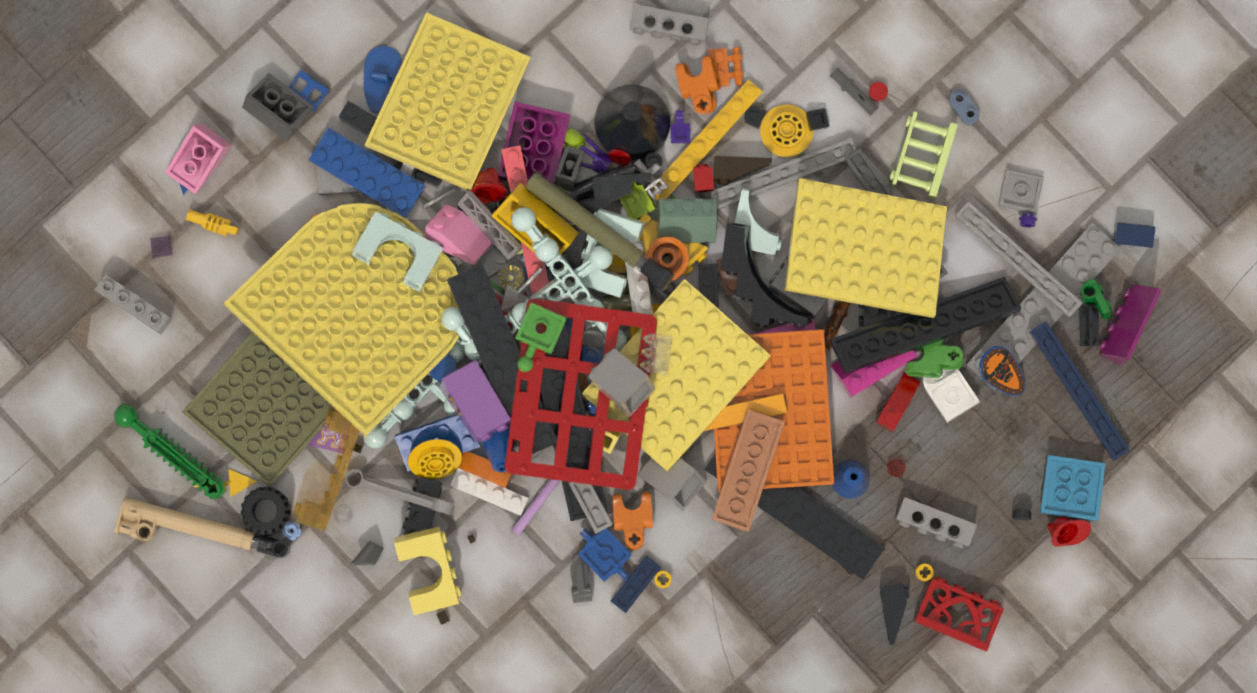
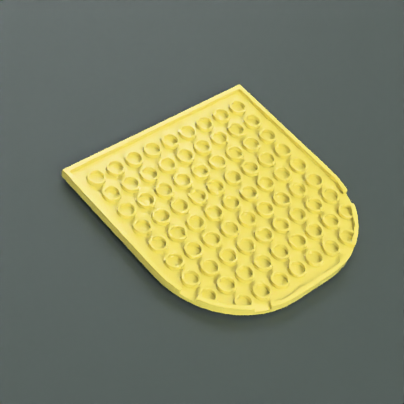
[224,203,459,437]

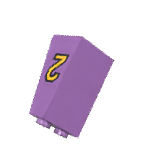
[440,360,511,442]

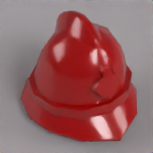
[471,168,508,203]

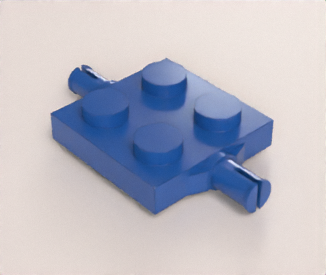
[578,528,632,582]

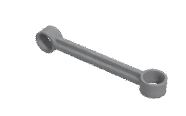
[345,469,454,515]

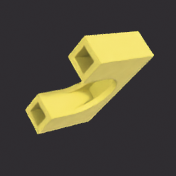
[394,526,462,615]

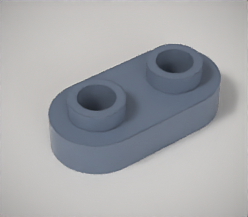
[949,90,980,125]

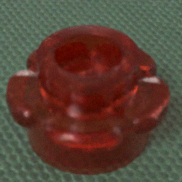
[887,458,906,478]

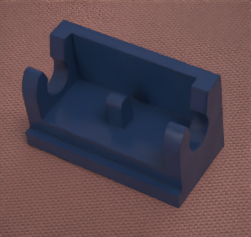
[1113,222,1156,248]

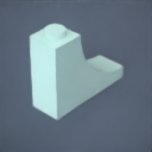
[735,188,782,255]

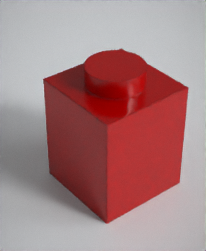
[693,164,714,193]

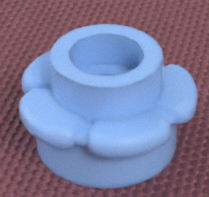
[282,521,301,540]

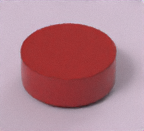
[869,82,888,102]

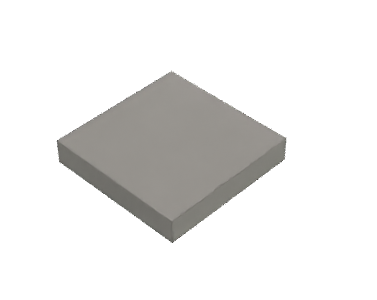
[998,168,1044,214]

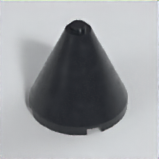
[594,85,670,161]

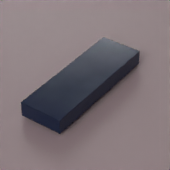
[611,556,661,613]

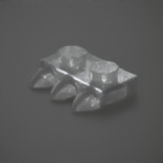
[640,334,672,375]

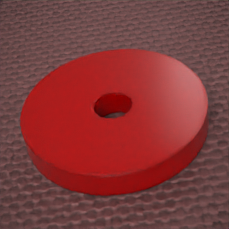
[608,149,631,165]

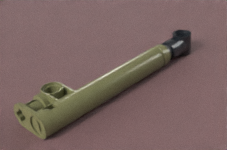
[525,172,675,291]

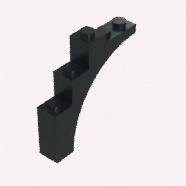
[720,222,813,327]

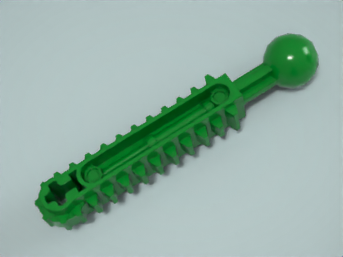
[114,404,227,500]

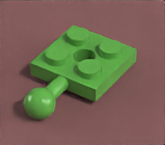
[515,303,567,372]

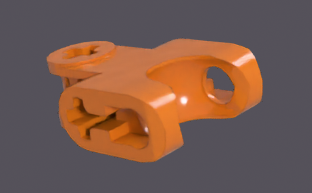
[675,55,721,114]
[612,491,653,550]

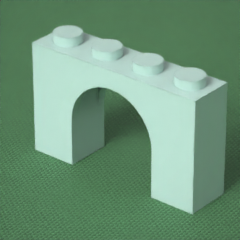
[581,208,645,297]
[352,211,443,292]

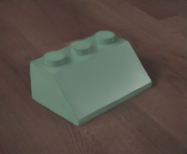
[656,199,717,243]

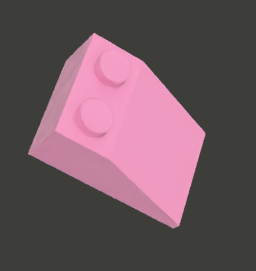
[165,123,232,194]
[425,204,493,265]

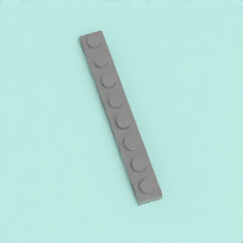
[710,138,857,210]
[955,201,1083,318]

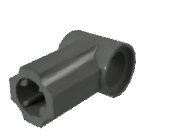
[570,564,592,603]

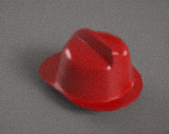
[1047,516,1091,547]

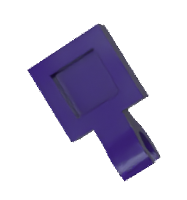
[670,110,690,144]

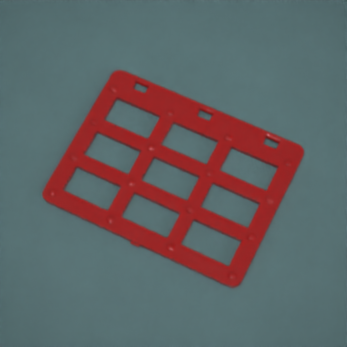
[505,298,657,490]

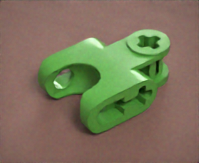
[905,339,964,378]

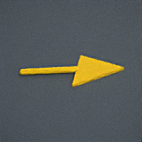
[193,469,257,497]

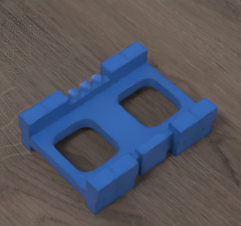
[289,70,330,112]

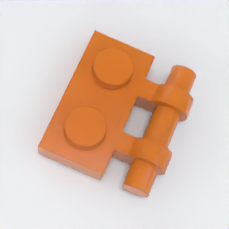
[708,47,744,87]

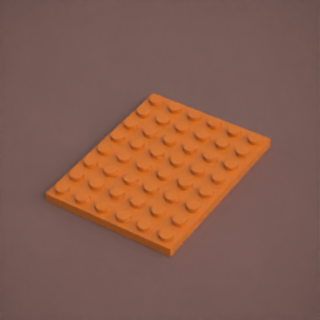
[714,329,834,492]

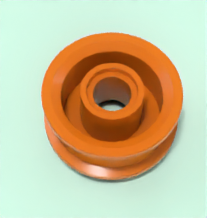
[646,237,689,281]

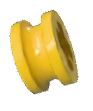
[915,564,934,581]
[654,571,672,588]

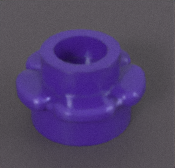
[1019,213,1038,228]

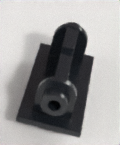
[1079,307,1099,346]

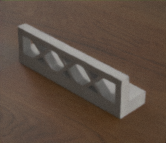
[458,190,522,260]

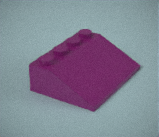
[498,102,570,184]
[1099,284,1162,365]

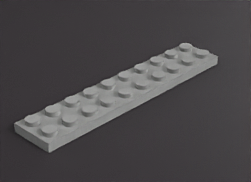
[966,223,1121,391]

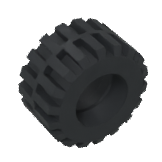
[240,486,291,536]

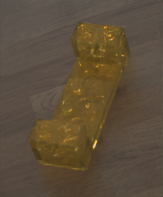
[293,407,360,531]

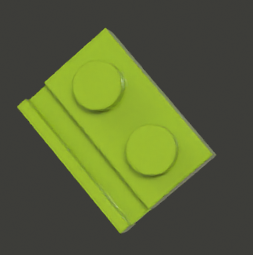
[619,182,657,220]

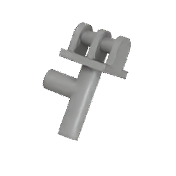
[633,159,669,199]

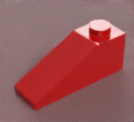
[875,373,920,432]

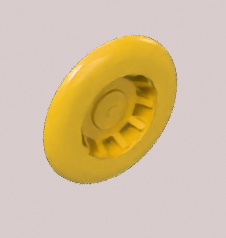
[760,105,813,157]
[408,439,462,480]

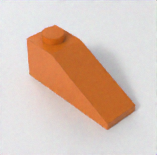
[458,451,512,488]

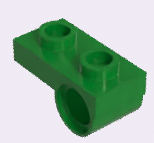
[1080,278,1112,320]

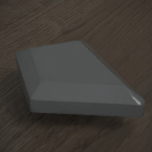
[351,541,384,565]

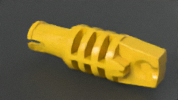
[186,209,240,236]

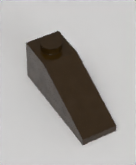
[713,156,772,185]

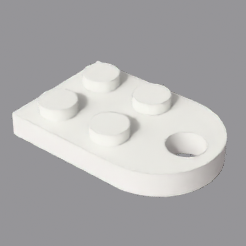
[923,369,980,423]

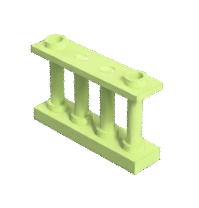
[889,111,958,200]

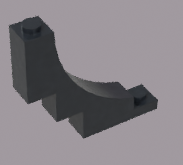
[561,173,652,270]

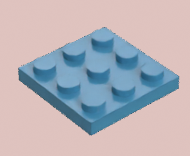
[1040,455,1106,521]

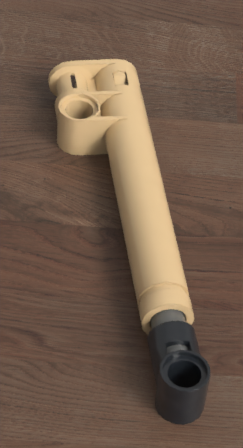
[115,497,290,558]

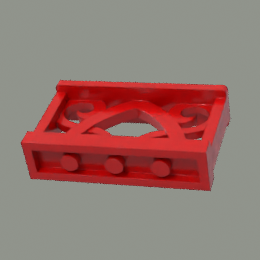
[913,576,1004,652]

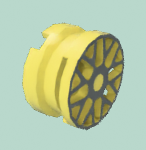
[498,264,525,291]

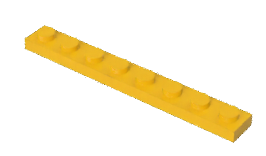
[650,79,763,202]

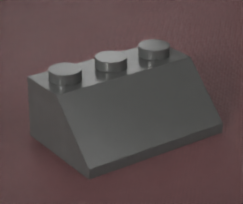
[242,73,314,142]

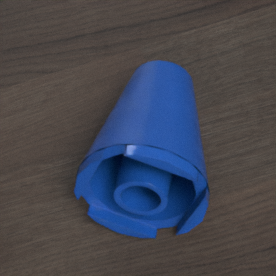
[480,425,515,473]
[832,460,870,499]

